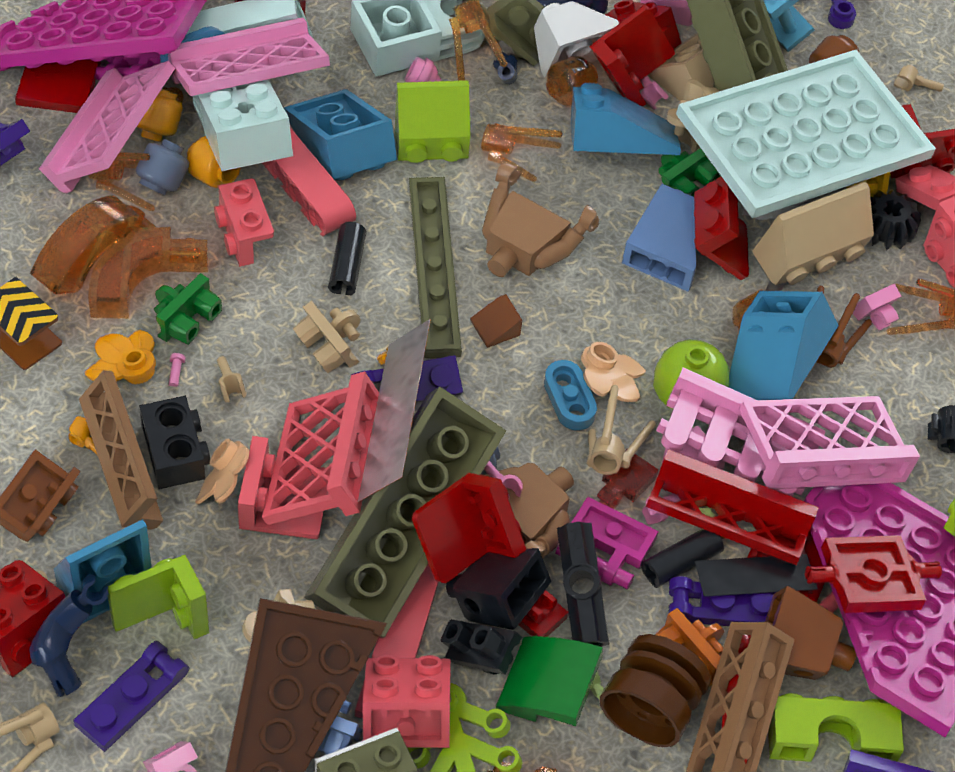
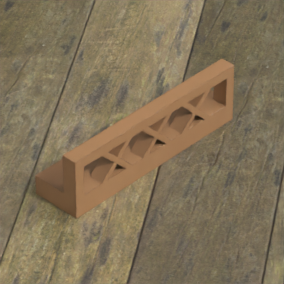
[79,370,163,530]
[686,622,795,772]

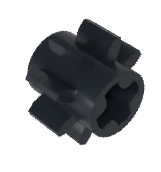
[928,405,955,453]

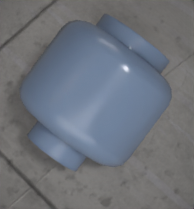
[136,139,189,195]

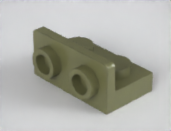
[487,0,544,66]

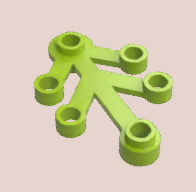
[407,683,523,772]

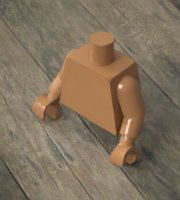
[482,163,599,277]
[481,462,574,559]

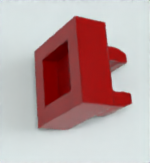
[519,590,568,637]

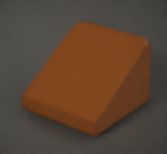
[470,294,522,348]

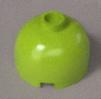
[653,339,729,409]

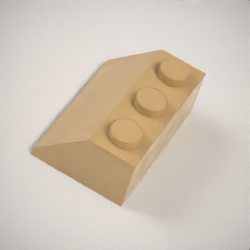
[648,33,714,101]
[752,181,874,285]

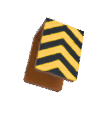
[0,277,62,370]

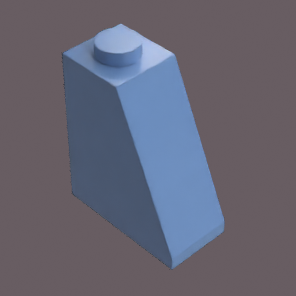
[622,184,696,292]

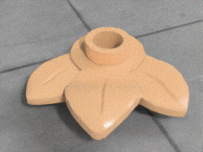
[581,342,646,402]
[195,439,249,505]

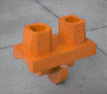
[655,608,724,686]

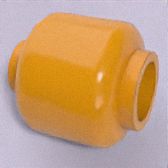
[137,89,183,142]
[187,136,241,188]

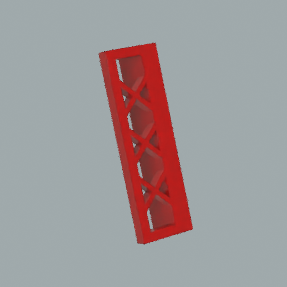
[646,449,819,566]

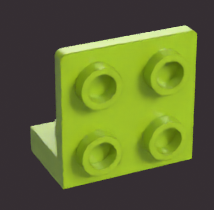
[108,554,209,640]

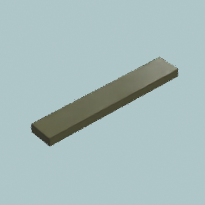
[409,177,462,358]

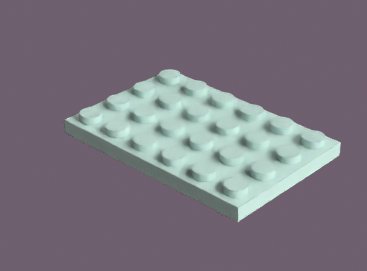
[676,50,936,218]

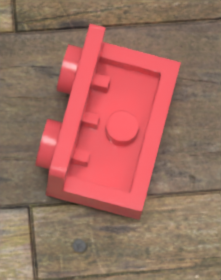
[895,165,955,210]
[214,178,274,267]

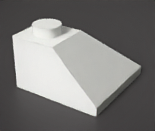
[534,1,619,78]

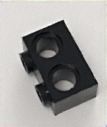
[139,395,210,490]

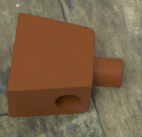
[765,586,857,680]

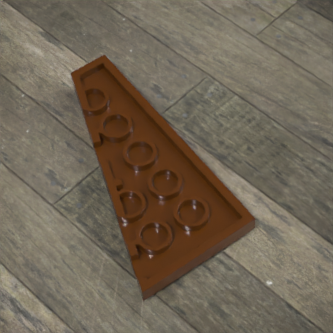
[225,598,387,772]

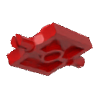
[805,535,942,613]

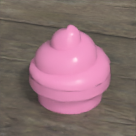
[404,57,441,82]

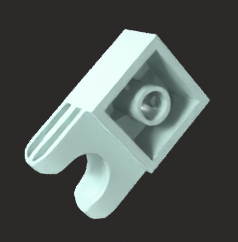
[350,0,485,77]
[193,79,293,171]

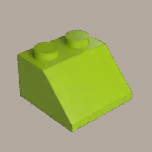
[394,80,470,163]

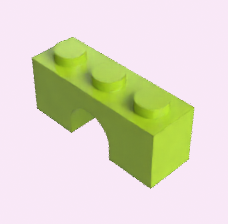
[768,693,904,762]

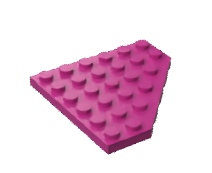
[0,0,207,71]
[804,483,955,737]

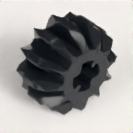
[871,189,921,250]

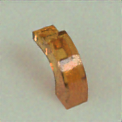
[30,195,156,295]
[88,227,209,319]

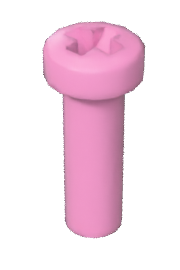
[169,353,186,387]

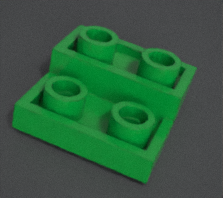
[496,636,603,726]

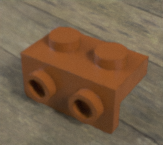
[0,449,81,542]

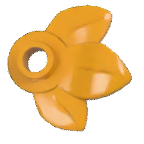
[85,330,156,384]

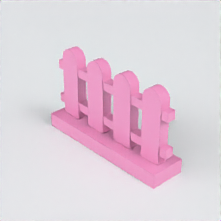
[656,368,825,497]

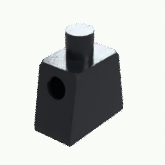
[446,548,552,630]

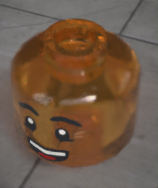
[546,56,598,106]

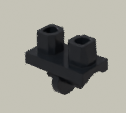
[441,619,522,675]

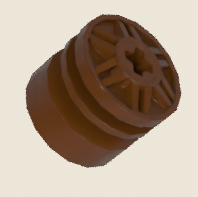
[600,634,711,747]

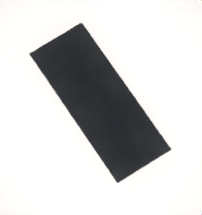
[695,554,818,597]

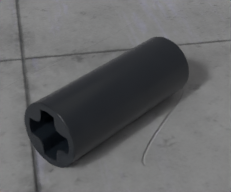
[328,222,367,296]
[641,529,724,588]

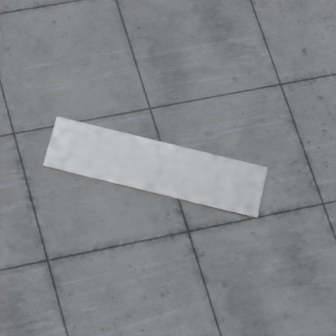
[358,319,431,502]

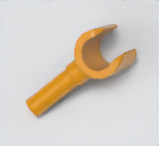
[68,416,97,455]

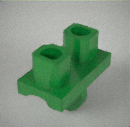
[658,148,721,197]
[154,273,222,345]

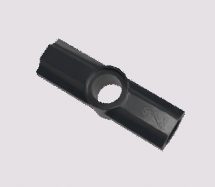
[557,521,609,647]

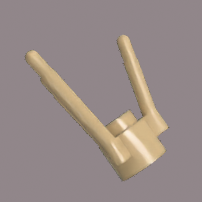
[587,385,656,475]
[0,703,60,772]

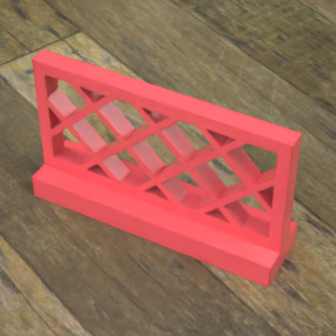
[262,371,379,525]

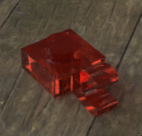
[597,448,659,509]

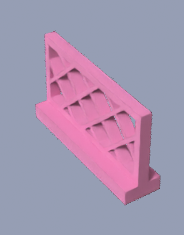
[168,17,330,96]
[39,61,175,193]
[739,396,920,489]

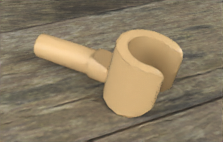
[894,65,944,92]
[217,356,246,402]

